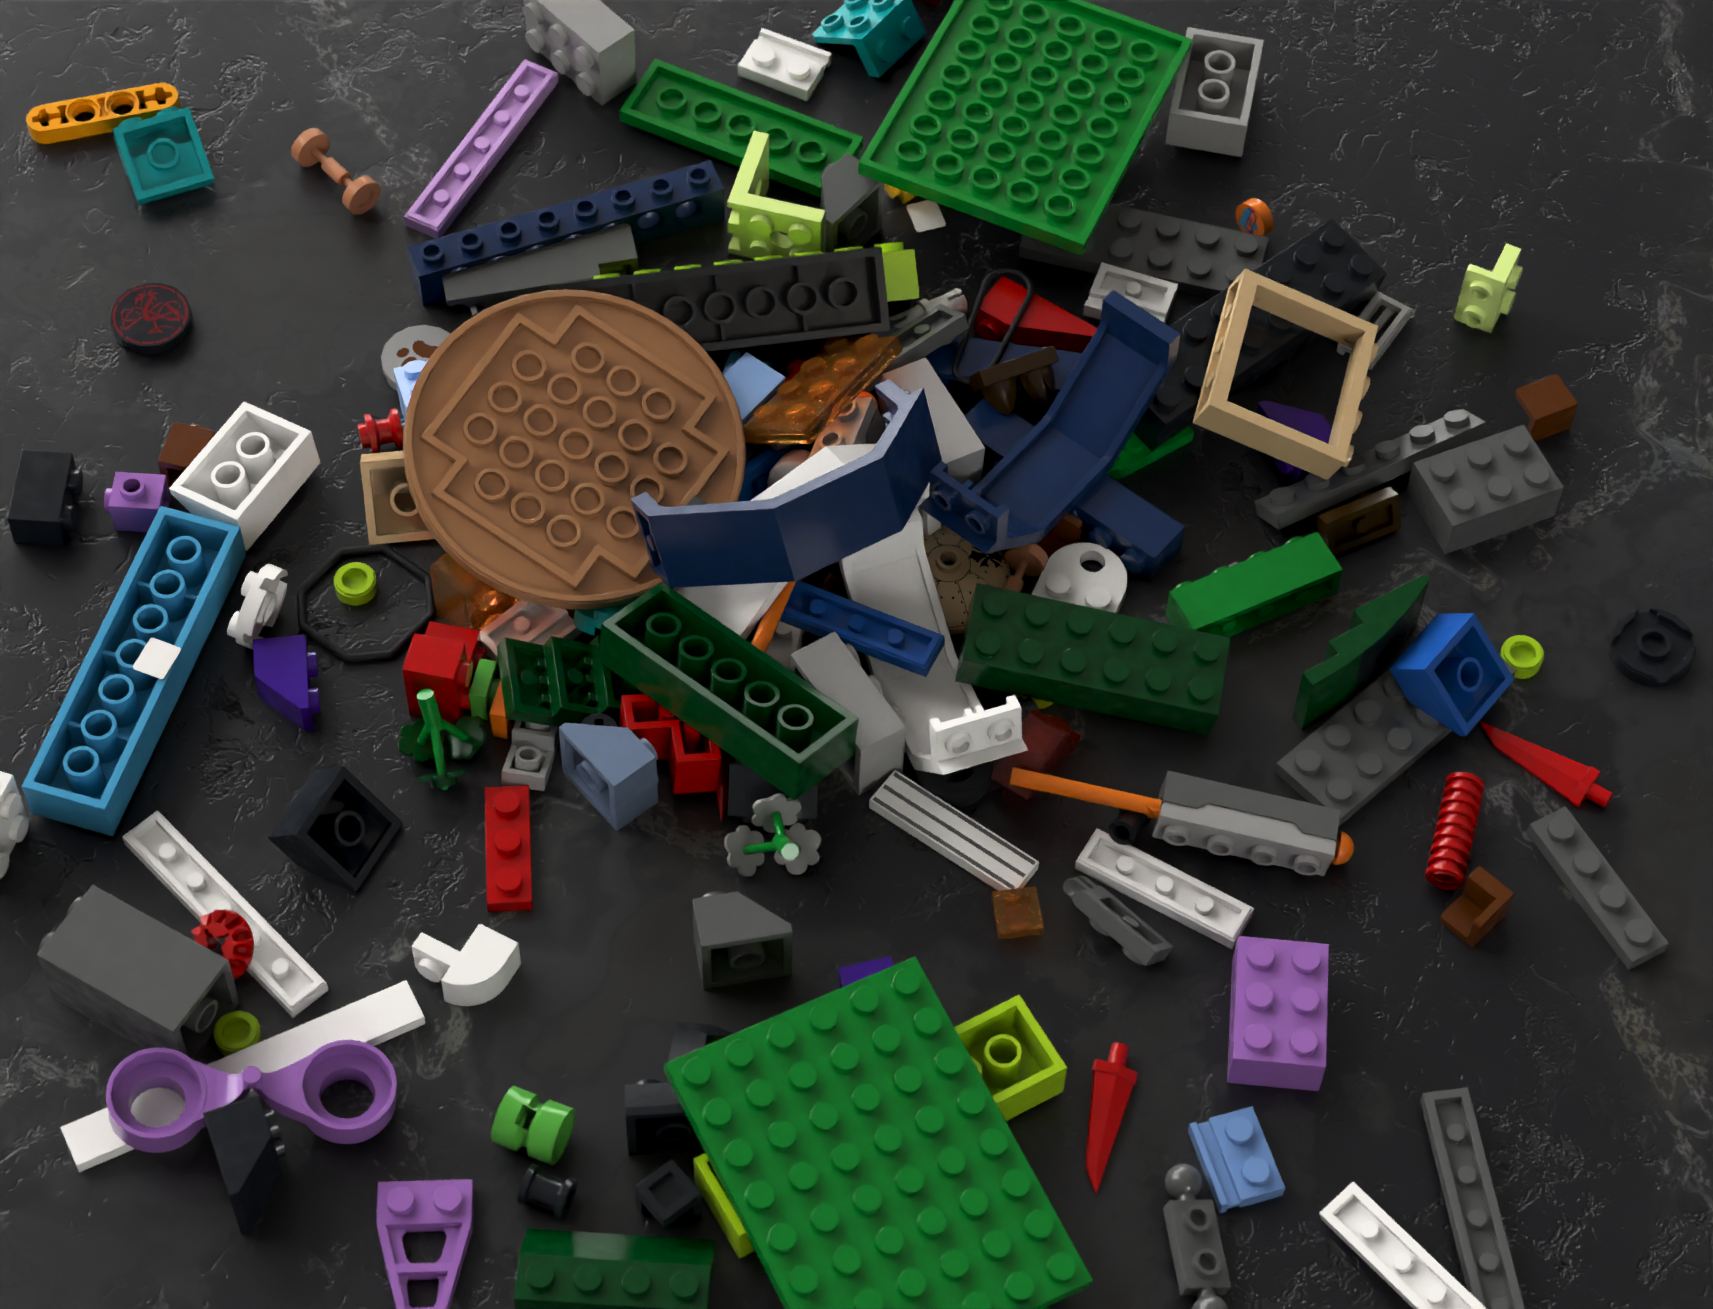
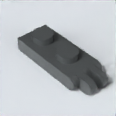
[1063,876,1174,966]

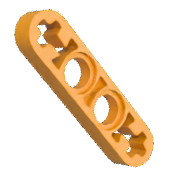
[26,83,181,144]

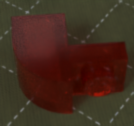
[990,709,1081,799]

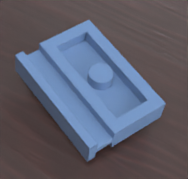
[1188,1106,1285,1213]

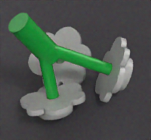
[724,793,822,877]

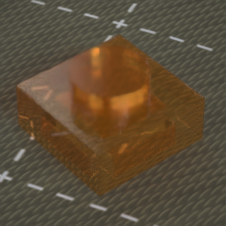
[991,886,1044,939]

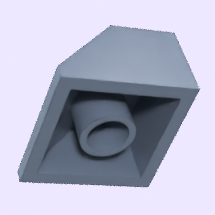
[559,723,659,831]

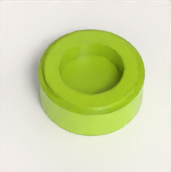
[334,562,378,606]
[1499,635,1544,679]
[214,1011,262,1057]

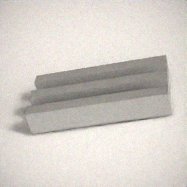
[1336,291,1412,370]

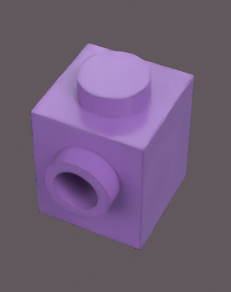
[104,472,172,532]

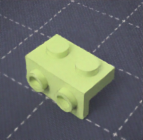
[1454,243,1523,333]

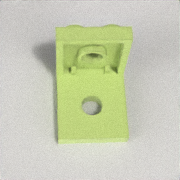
[727,131,825,259]

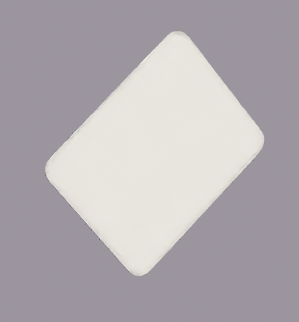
[906,200,946,232]
[133,638,181,679]

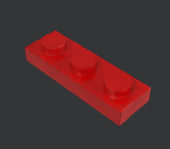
[485,785,533,912]

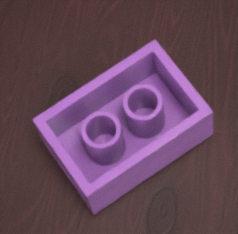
[1227,936,1329,1091]

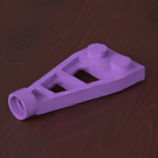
[376,1179,474,1309]

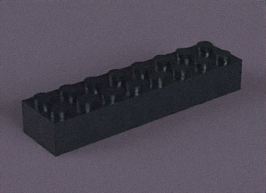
[1133,219,1387,451]
[548,247,891,352]

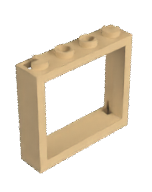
[1193,268,1379,480]

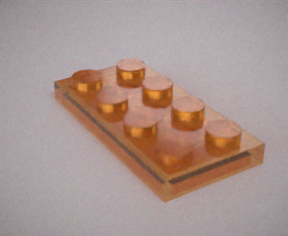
[743,334,903,444]

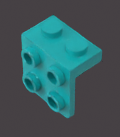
[813,0,926,77]

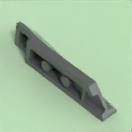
[442,223,638,316]

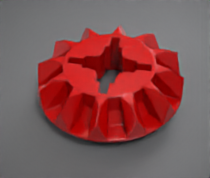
[191,909,254,980]

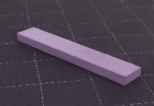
[404,59,559,239]

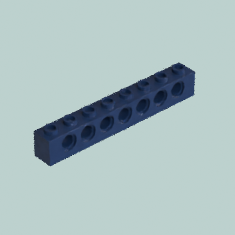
[407,160,725,307]

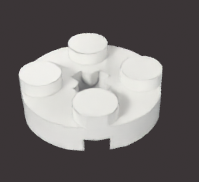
[227,564,288,650]

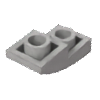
[501,721,560,791]

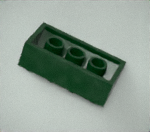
[513,1228,716,1309]

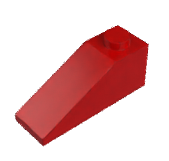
[974,276,1097,353]

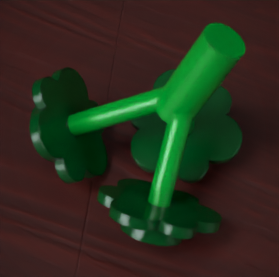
[397,689,487,790]

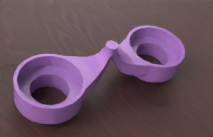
[106,1040,397,1153]

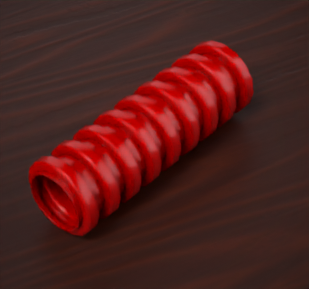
[1425,772,1485,890]

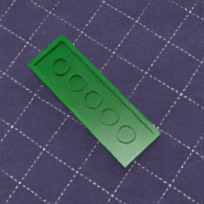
[619,59,864,198]

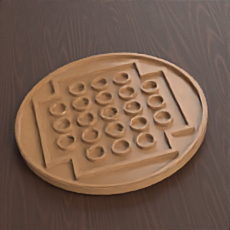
[403,289,746,610]

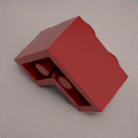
[402,621,487,724]
[618,694,721,794]

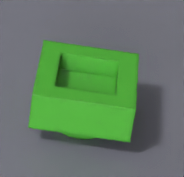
[469,658,501,720]

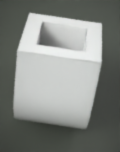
[412,923,521,1006]

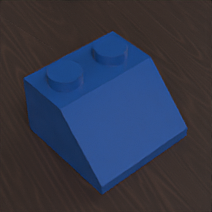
[1389,613,1515,736]

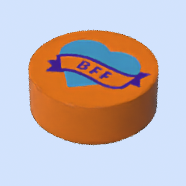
[1235,198,1274,236]

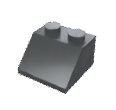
[820,152,884,253]
[692,891,793,989]

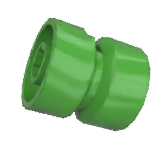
[491,1086,576,1165]

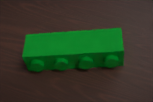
[1165,531,1343,637]

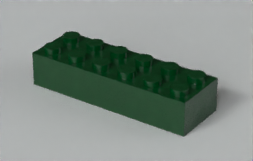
[599,582,859,800]
[955,583,1230,736]

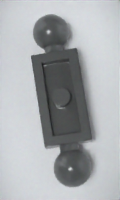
[1163,1164,1231,1309]

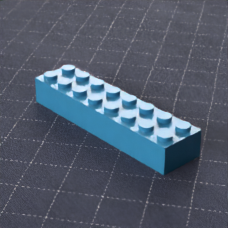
[21,506,246,836]

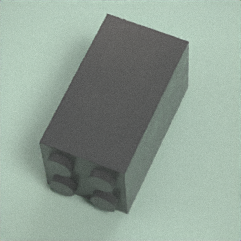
[37,885,240,1061]

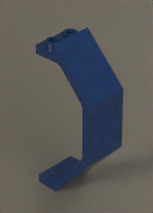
[919,290,1180,554]
[631,379,942,588]

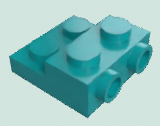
[113,107,214,206]

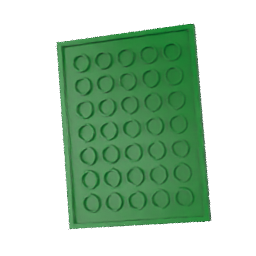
[857,0,1193,256]
[664,957,1093,1309]

